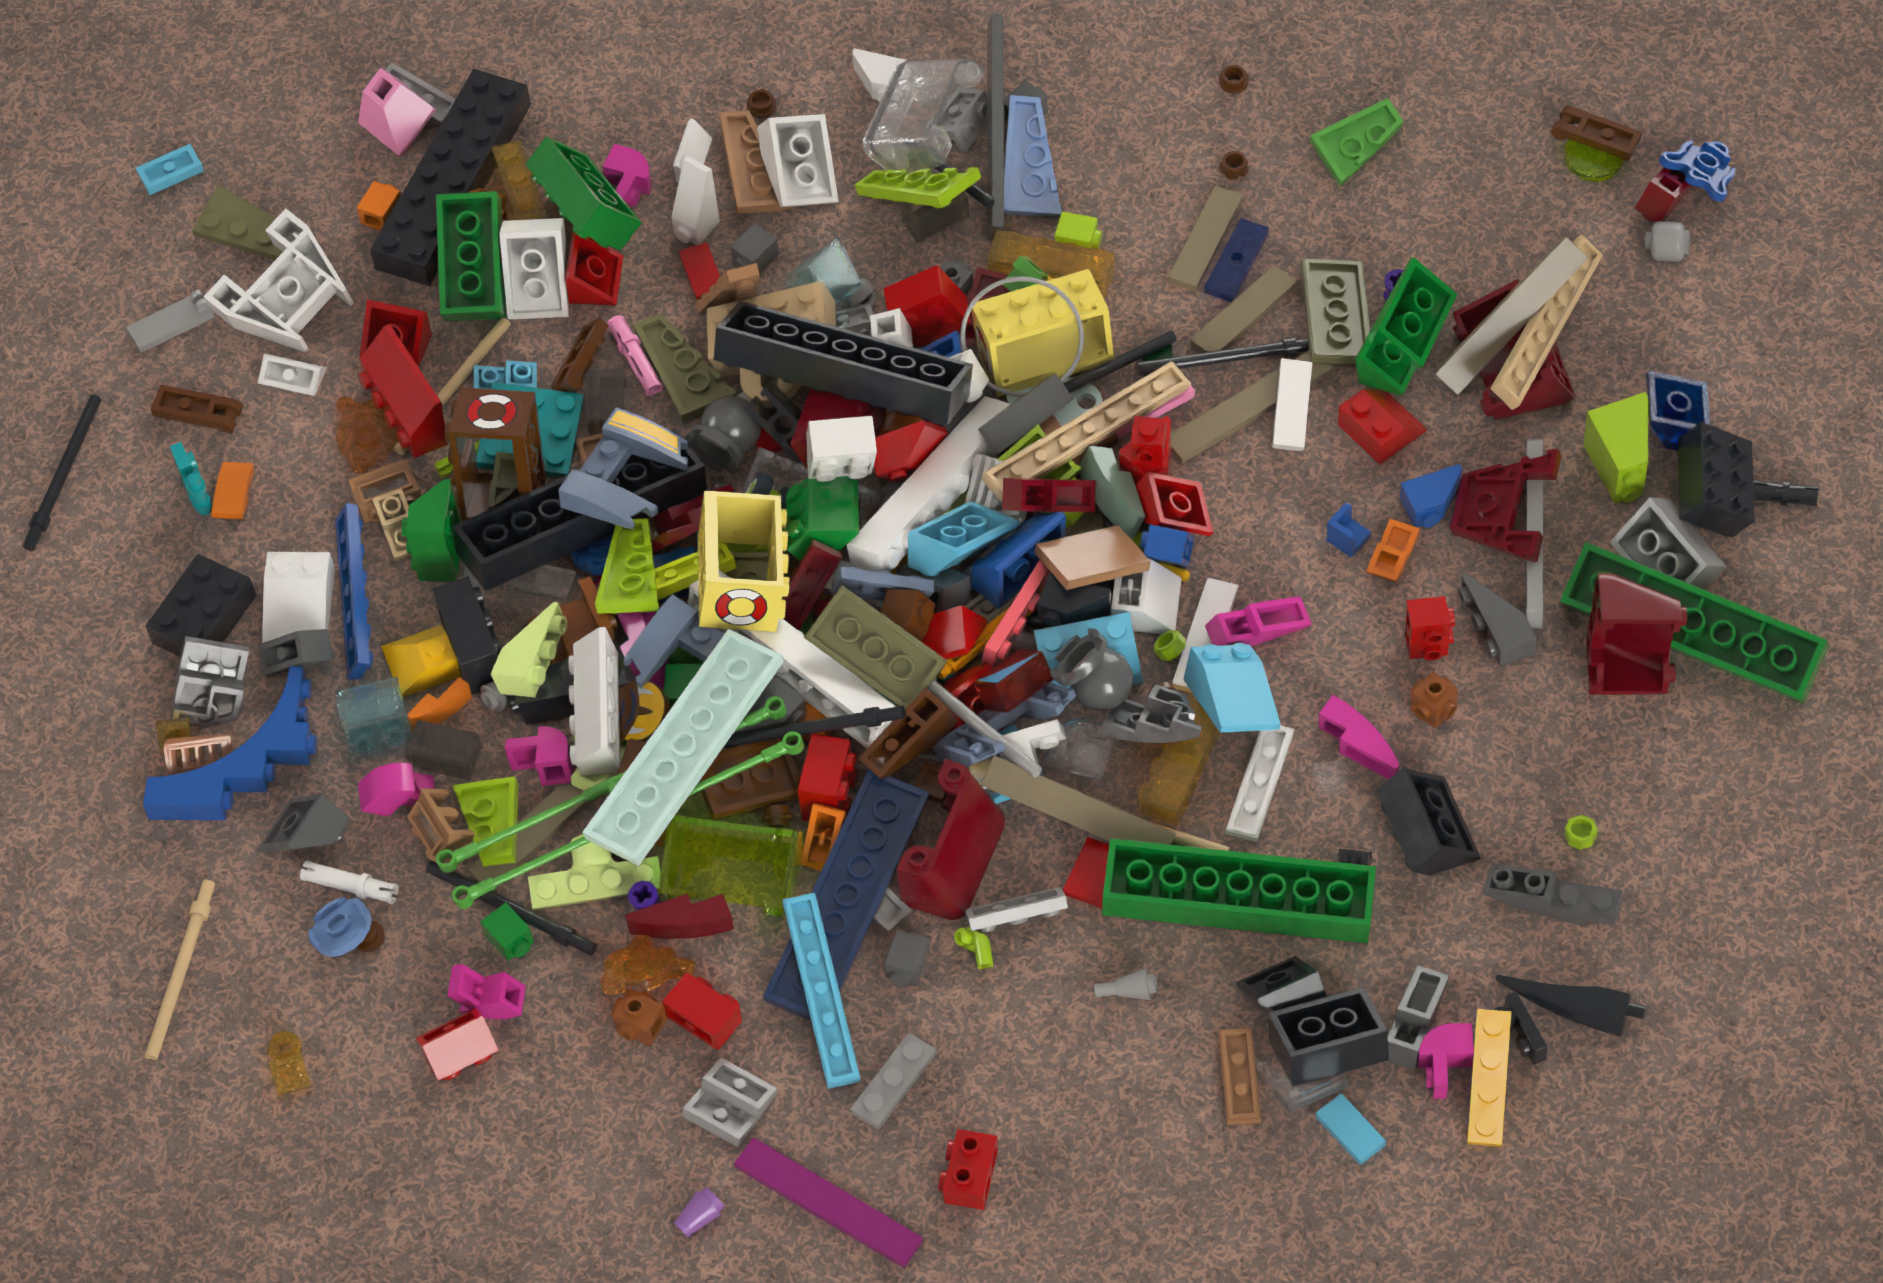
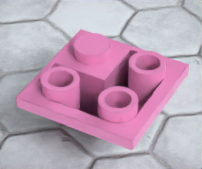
[358,68,437,156]

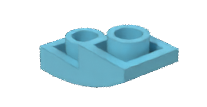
[473,360,537,389]

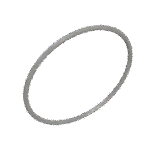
[961,277,1084,397]

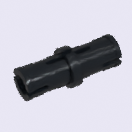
[1754,480,1819,507]

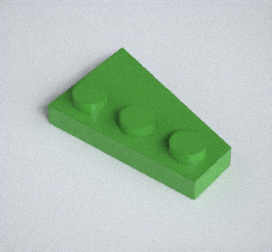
[1310,98,1403,186]

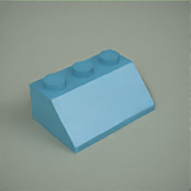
[908,501,1019,576]
[1034,612,1144,688]

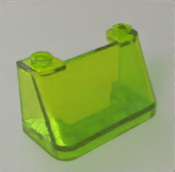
[658,815,806,916]

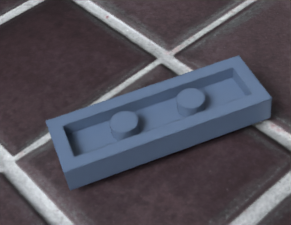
[832,566,934,601]

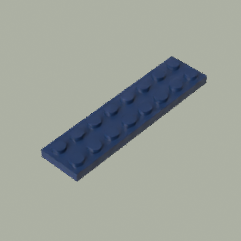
[763,769,930,1020]

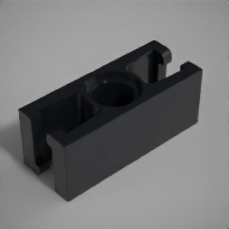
[744,381,802,465]

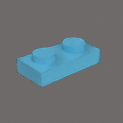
[136,144,204,196]

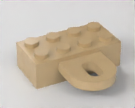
[707,281,836,407]

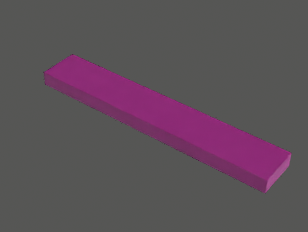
[734,1137,923,1268]

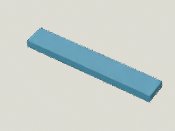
[783,892,861,1089]

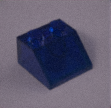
[1646,370,1710,451]

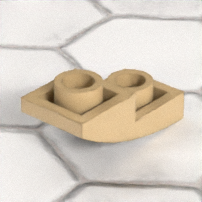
[372,488,412,561]

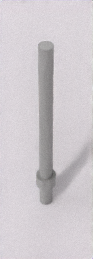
[928,678,1042,778]

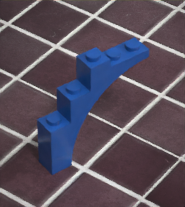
[143,667,317,820]

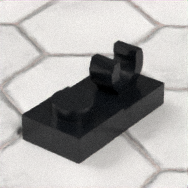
[1494,991,1548,1065]

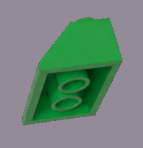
[786,476,859,560]
[401,479,461,582]

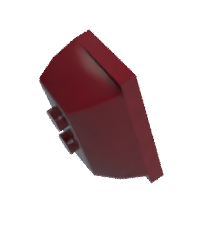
[790,388,885,471]

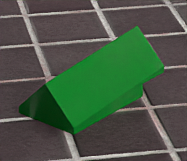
[1355,257,1458,395]

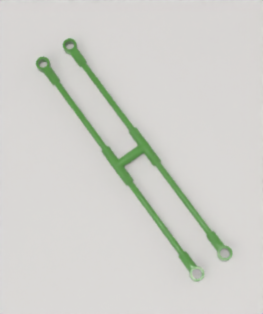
[436,696,804,909]

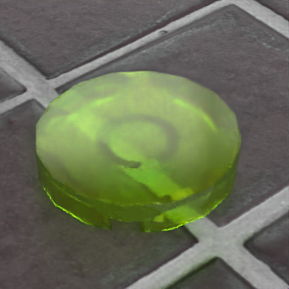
[1564,139,1624,182]

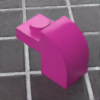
[602,144,652,208]
[505,726,575,786]
[358,763,435,816]
[447,964,526,1019]
[1418,1023,1474,1099]

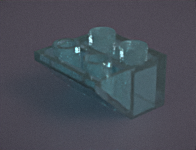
[335,676,415,762]

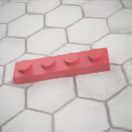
[981,560,1051,668]

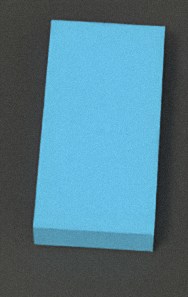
[1315,1093,1386,1165]

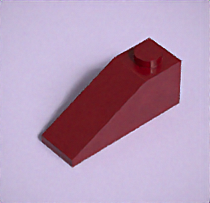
[1634,168,1693,223]

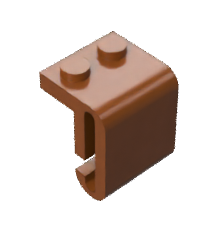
[525,576,618,666]

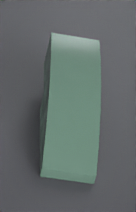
[1079,445,1145,539]

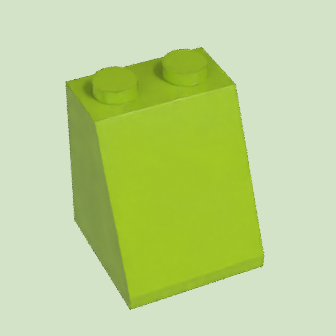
[1583,392,1648,504]

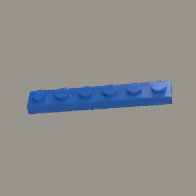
[335,503,373,680]

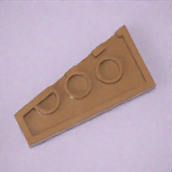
[719,111,796,214]
[695,263,760,313]

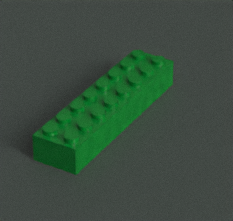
[1560,542,1830,704]
[1102,838,1376,944]

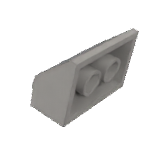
[1610,497,1727,590]

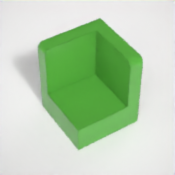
[1003,256,1048,292]

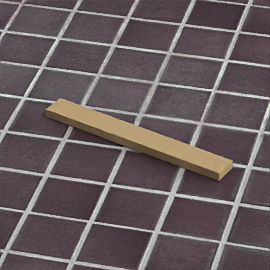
[1490,235,1603,410]
[981,361,1191,502]

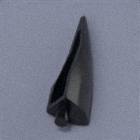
[1496,975,1647,1037]

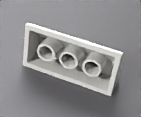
[569,627,620,776]

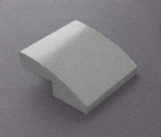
[682,1058,777,1148]

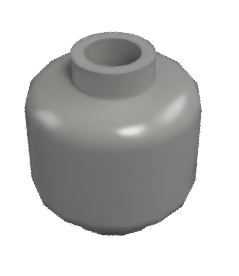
[1645,221,1690,262]

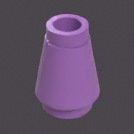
[674,1187,725,1238]

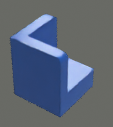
[1326,502,1371,558]

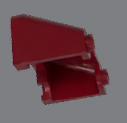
[1453,279,1576,420]
[1586,573,1687,695]
[897,759,1005,920]

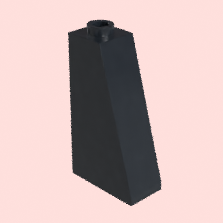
[507,638,635,725]

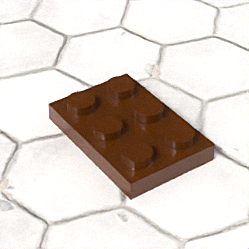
[698,738,800,820]

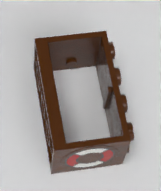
[445,387,546,521]

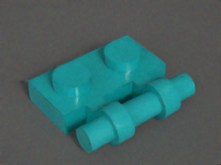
[170,442,212,516]

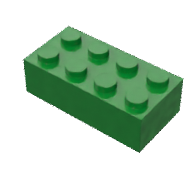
[525,136,642,251]
[436,191,506,322]

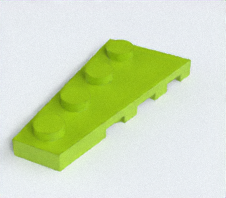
[855,167,981,208]
[595,519,659,614]

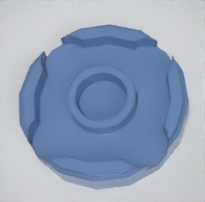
[308,897,372,957]

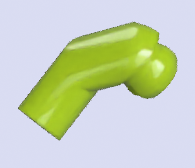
[954,927,994,969]

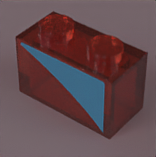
[973,649,1054,713]

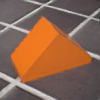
[800,802,846,871]

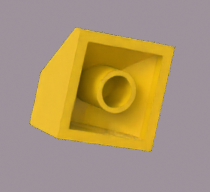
[381,625,461,698]

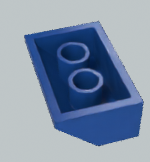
[971,512,1066,609]

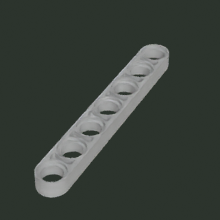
[1525,438,1543,629]

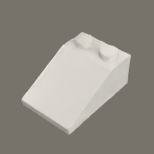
[757,114,839,207]
[499,218,569,319]
[262,552,336,643]

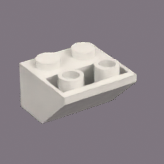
[806,416,877,482]
[1111,558,1181,634]

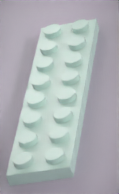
[582,629,784,866]

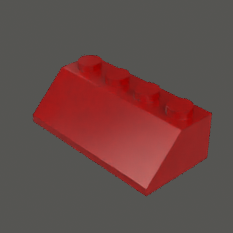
[358,324,448,458]

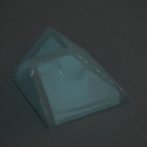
[784,238,862,305]

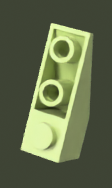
[491,602,567,697]

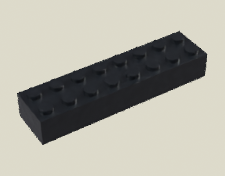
[370,69,531,286]
[713,301,973,425]
[452,429,707,591]

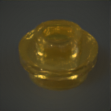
[268,1031,302,1064]

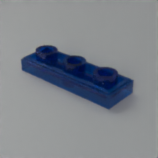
[1204,218,1269,302]

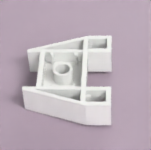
[204,209,354,353]

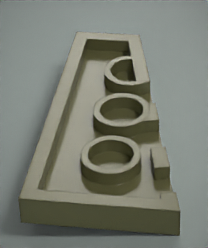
[192,185,283,260]
[633,313,738,422]

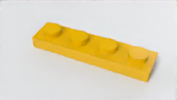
[1467,1009,1511,1147]

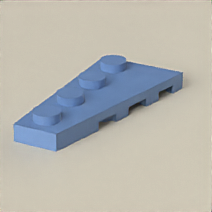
[1004,95,1062,217]

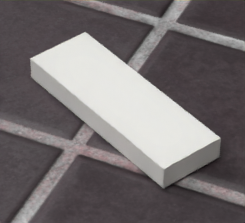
[1272,358,1312,451]

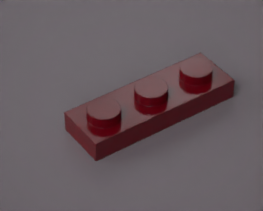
[782,540,842,630]

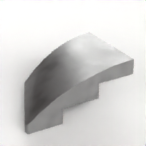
[168,636,249,737]
[1100,684,1202,743]

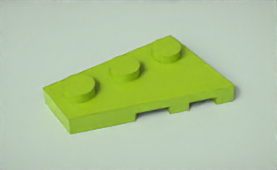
[453,776,519,867]

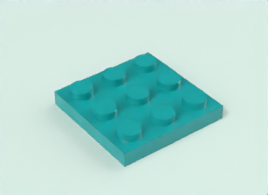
[476,382,584,478]

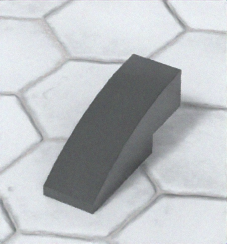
[978,373,1073,455]
[1388,965,1449,1070]

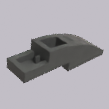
[1483,863,1624,927]

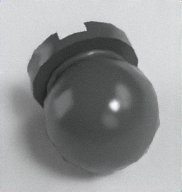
[684,395,762,475]
[1050,628,1133,711]

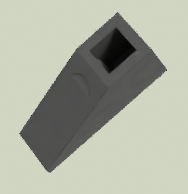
[1458,573,1537,666]

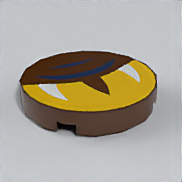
[619,681,670,742]

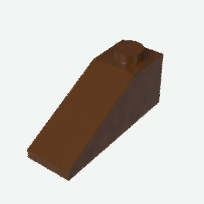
[880,589,935,641]
[858,688,958,780]

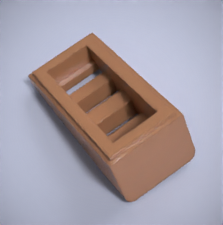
[164,734,233,775]

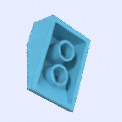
[1183,643,1281,733]

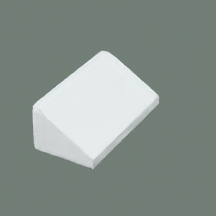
[673,119,712,182]
[257,353,327,396]

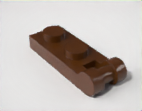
[1551,106,1642,161]
[551,318,609,392]
[151,384,243,434]

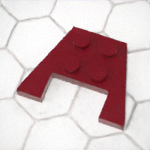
[1450,449,1562,562]

